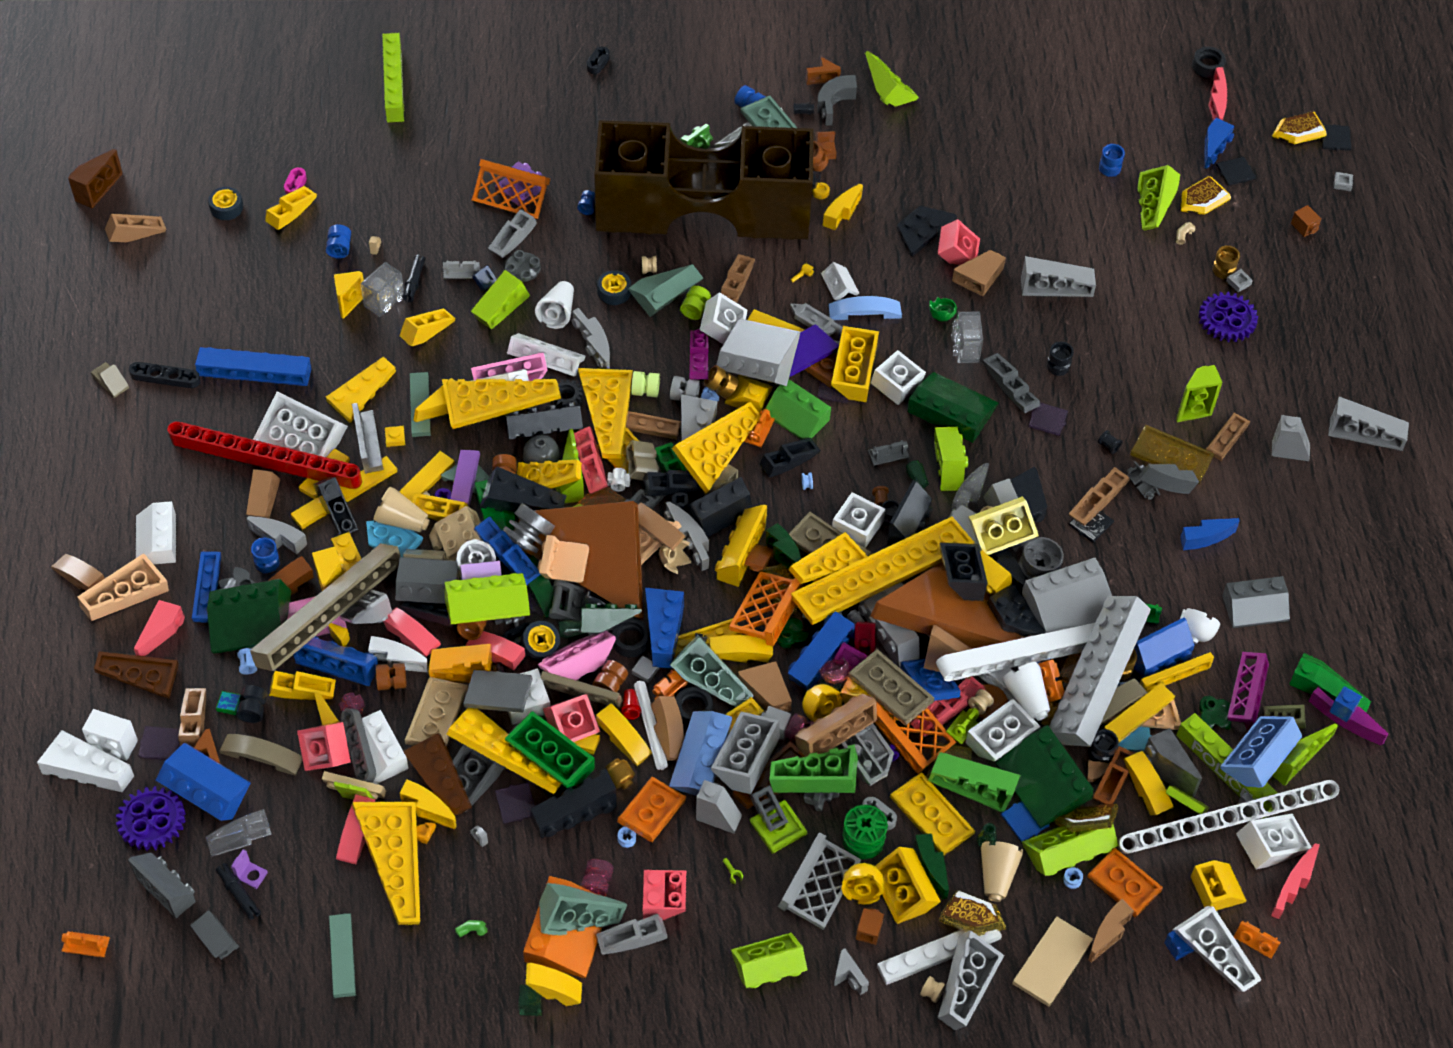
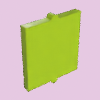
[333,782,374,800]

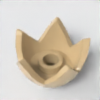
[659,540,691,574]

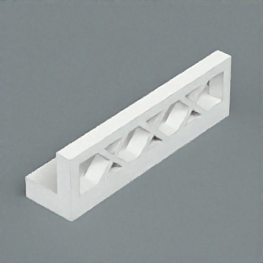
[507,333,585,376]

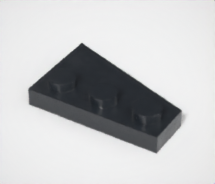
[400,601,455,627]

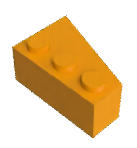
[429,644,493,683]

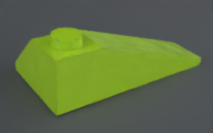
[865,51,919,107]
[1137,165,1180,231]

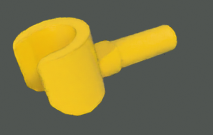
[790,264,814,283]

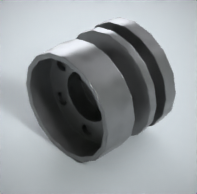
[503,503,555,553]
[1018,537,1064,580]

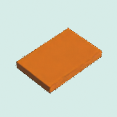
[617,777,686,842]
[1087,848,1163,918]

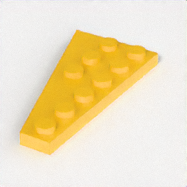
[442,379,561,429]

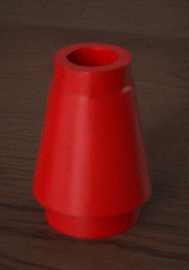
[621,689,641,720]

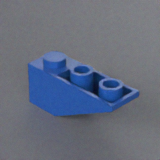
[1204,117,1234,169]

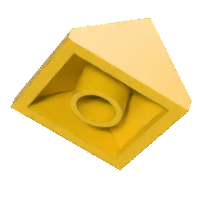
[334,271,366,319]

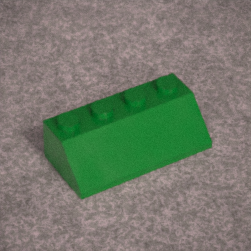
[505,711,595,788]

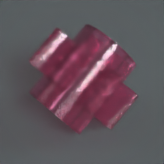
[338,693,365,714]

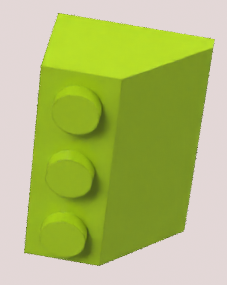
[1176,365,1223,422]
[731,932,807,988]

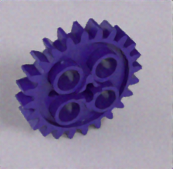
[1198,292,1258,343]
[116,786,186,851]

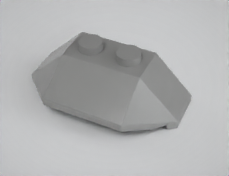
[340,589,392,624]
[837,723,894,786]

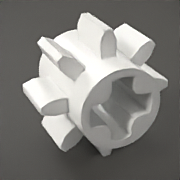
[607,468,630,491]

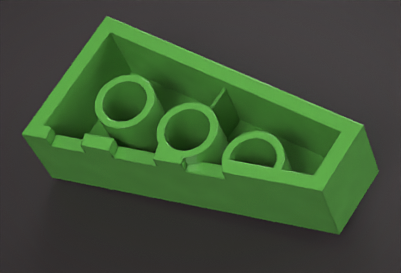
[769,744,858,793]
[928,752,1020,812]

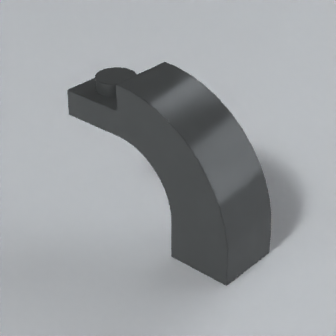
[817,75,857,125]

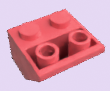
[643,870,686,920]

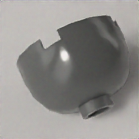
[523,434,560,464]

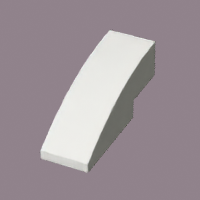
[368,636,429,672]

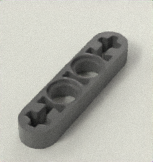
[341,708,376,783]

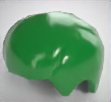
[929,297,957,322]

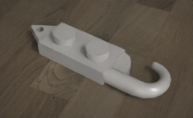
[790,303,843,345]

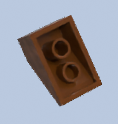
[68,149,123,209]

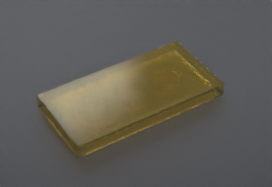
[1130,424,1215,484]

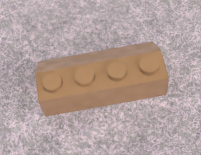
[795,693,877,757]

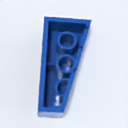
[645,588,684,669]
[788,611,855,691]

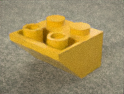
[1190,860,1246,911]

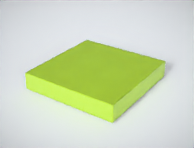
[1166,786,1210,814]
[750,800,807,854]

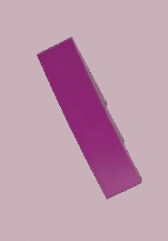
[1309,687,1388,745]

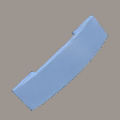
[829,296,902,320]

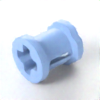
[237,648,257,675]

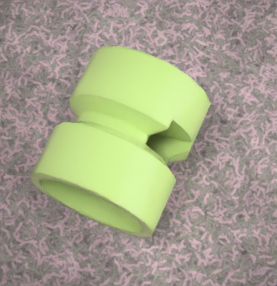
[631,371,660,398]

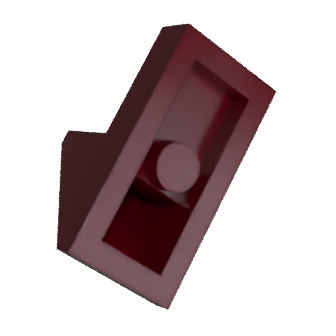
[855,622,877,656]

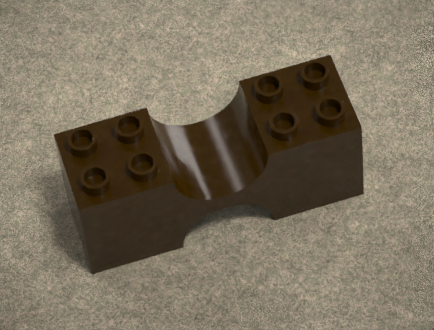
[594,120,814,240]

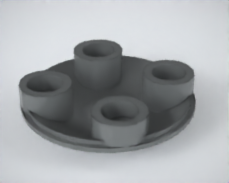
[505,250,541,282]

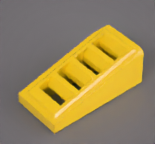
[314,692,339,725]

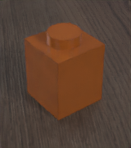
[1291,205,1321,237]
[856,908,884,945]

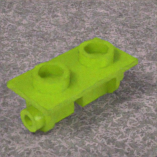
[946,708,979,745]

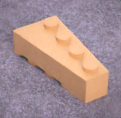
[78,553,169,621]

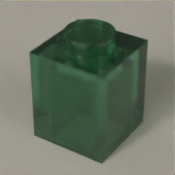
[519,985,543,1016]

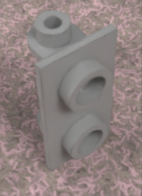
[443,260,480,279]

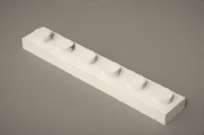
[877,922,1002,985]

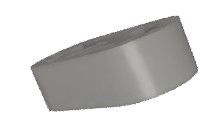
[863,797,897,830]

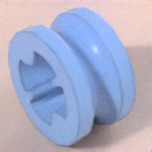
[801,472,813,490]
[618,826,636,848]
[1063,867,1083,889]

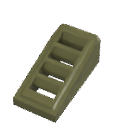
[1263,705,1306,729]

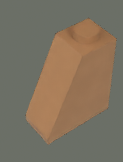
[952,250,1006,296]
[246,469,280,519]
[924,625,971,679]
[738,661,792,712]

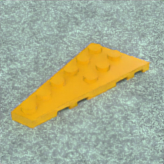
[578,368,633,459]
[672,402,761,494]
[446,708,561,794]
[352,802,420,925]

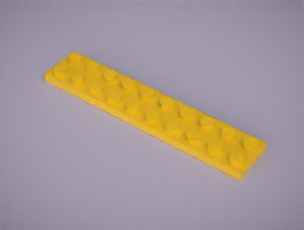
[791,516,975,625]

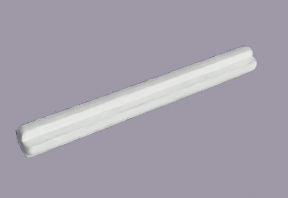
[634,681,668,770]

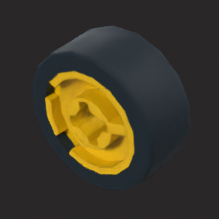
[208,187,243,220]
[597,270,631,305]
[521,620,560,660]

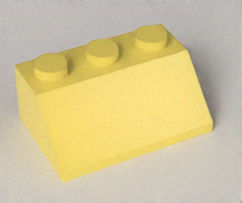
[968,496,1039,555]

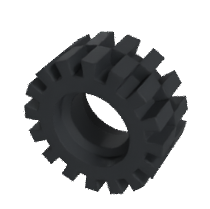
[550,379,583,408]

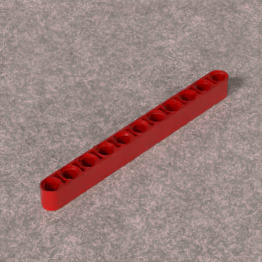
[167,421,363,489]

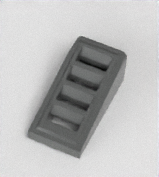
[749,785,788,832]

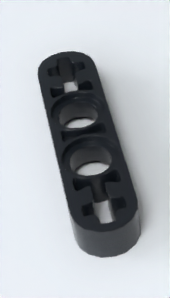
[129,362,201,388]

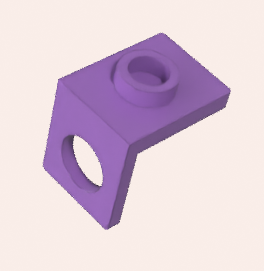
[231,850,268,889]

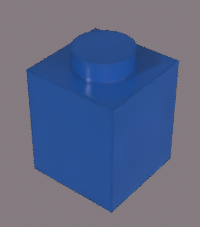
[1329,686,1362,722]

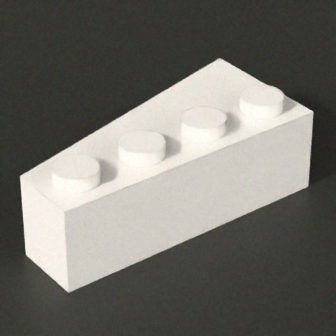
[37,731,134,792]

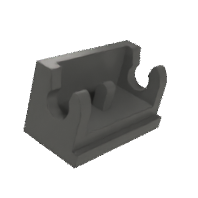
[190,910,239,959]

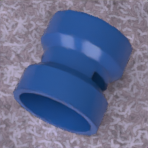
[577,190,595,215]

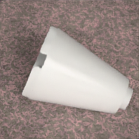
[535,281,574,329]
[1002,662,1050,721]

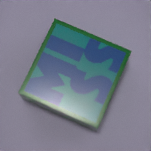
[216,691,240,715]

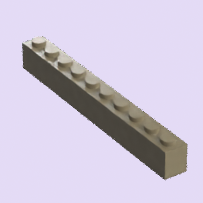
[250,543,401,671]

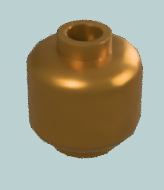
[605,758,635,790]

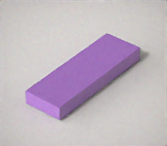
[451,450,480,505]

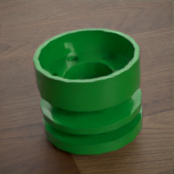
[842,804,888,860]

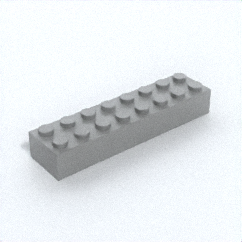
[1049,596,1151,747]

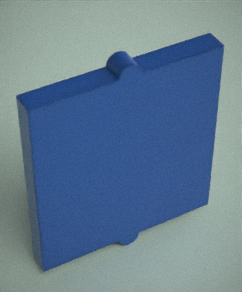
[1001,801,1050,842]

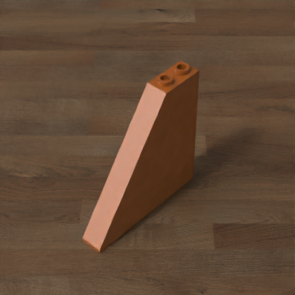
[519,501,644,620]
[870,562,1031,649]

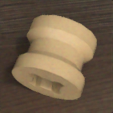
[642,256,657,274]
[968,689,994,715]
[920,976,946,1003]

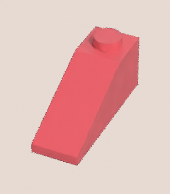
[134,600,185,657]

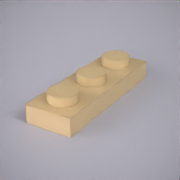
[322,771,386,800]

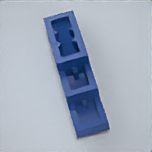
[473,516,541,585]

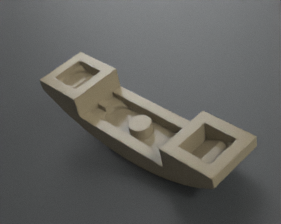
[1098,678,1147,730]
[219,734,303,776]

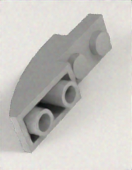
[572,308,610,369]
[664,502,709,571]

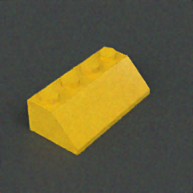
[831,326,879,402]
[715,505,767,587]

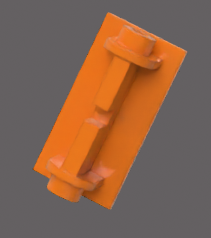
[744,409,775,447]
[1038,659,1065,702]
[652,669,688,700]
[1234,921,1281,959]
[61,931,110,957]

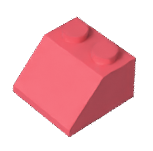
[938,219,980,265]
[543,694,600,742]
[297,722,351,771]

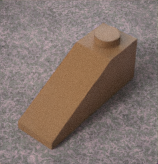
[105,214,166,243]

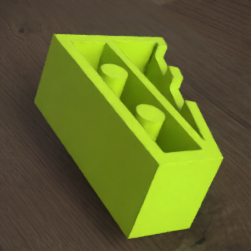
[934,427,968,491]

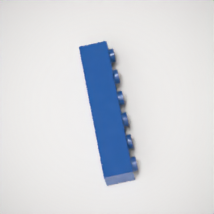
[195,347,312,386]

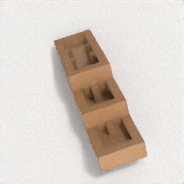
[721,254,755,303]
[1069,467,1130,526]

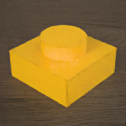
[385,426,405,447]

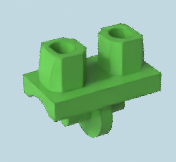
[681,124,713,149]

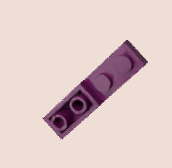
[690,329,708,379]

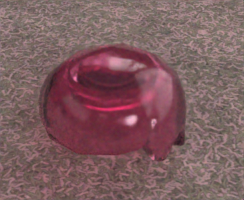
[819,658,850,685]

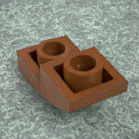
[744,544,773,572]

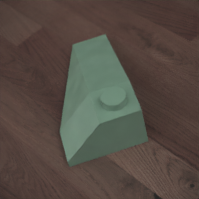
[628,264,703,317]
[670,635,754,707]
[539,883,627,936]

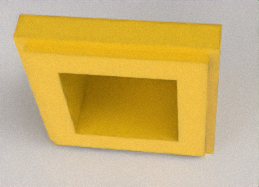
[328,623,350,647]

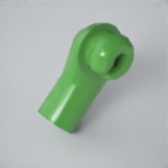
[455,920,488,938]

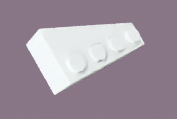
[1172,906,1261,992]

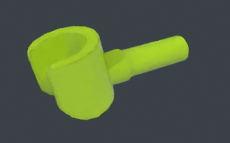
[723,858,743,884]

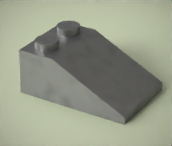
[1144,728,1202,797]

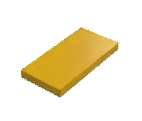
[890,772,975,855]

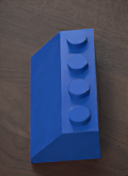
[293,636,378,686]
[156,743,250,821]

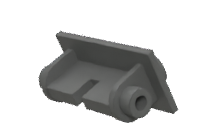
[868,440,909,466]
[1126,461,1160,500]

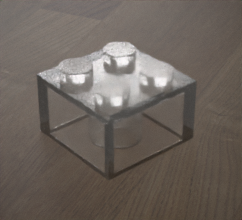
[360,262,404,317]
[952,312,983,363]

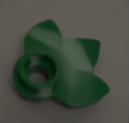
[777,618,810,648]
[1199,696,1231,730]

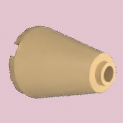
[373,487,430,532]
[981,841,1023,902]

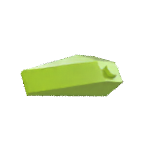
[555,429,584,503]
[1272,724,1338,786]

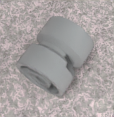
[670,376,700,401]

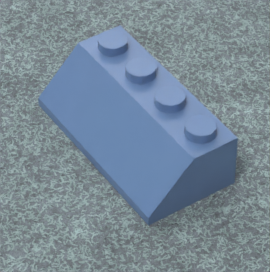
[669,711,732,796]
[1220,716,1302,788]

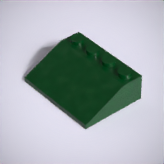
[907,372,999,443]
[207,579,291,654]
[996,725,1094,829]

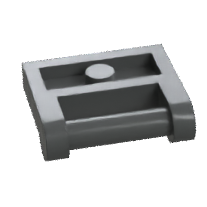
[549,580,588,626]

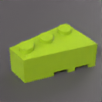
[471,270,530,330]

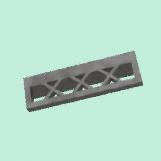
[352,403,384,474]

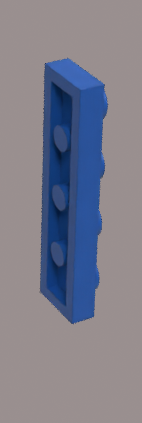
[192,552,222,622]

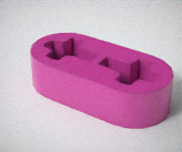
[284,167,307,195]

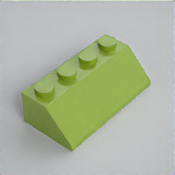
[444,573,530,624]
[1022,819,1119,876]

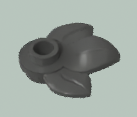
[219,567,255,589]

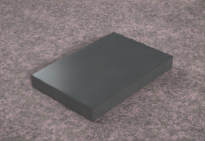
[464,670,533,713]

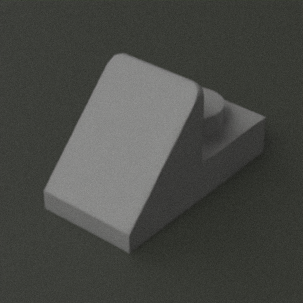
[834,949,869,995]

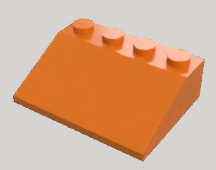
[523,876,603,978]

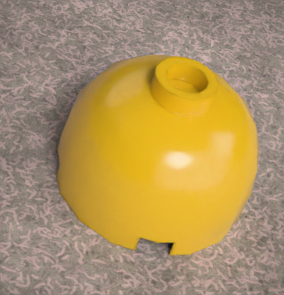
[802,684,843,723]
[841,863,884,904]

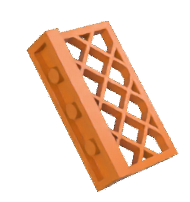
[472,159,551,219]
[729,571,804,647]
[874,702,956,774]

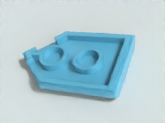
[366,521,423,557]

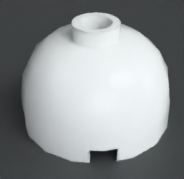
[456,539,496,572]
[1180,608,1220,644]

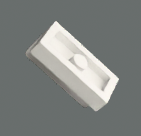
[821,262,859,301]

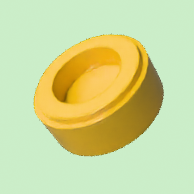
[812,182,830,199]

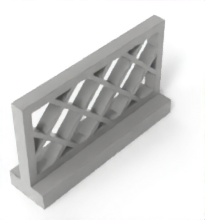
[778,832,861,930]

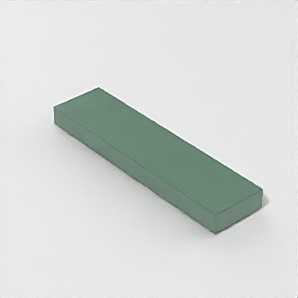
[410,372,431,437]
[329,913,356,998]

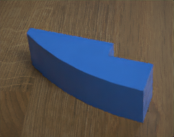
[1180,518,1240,550]

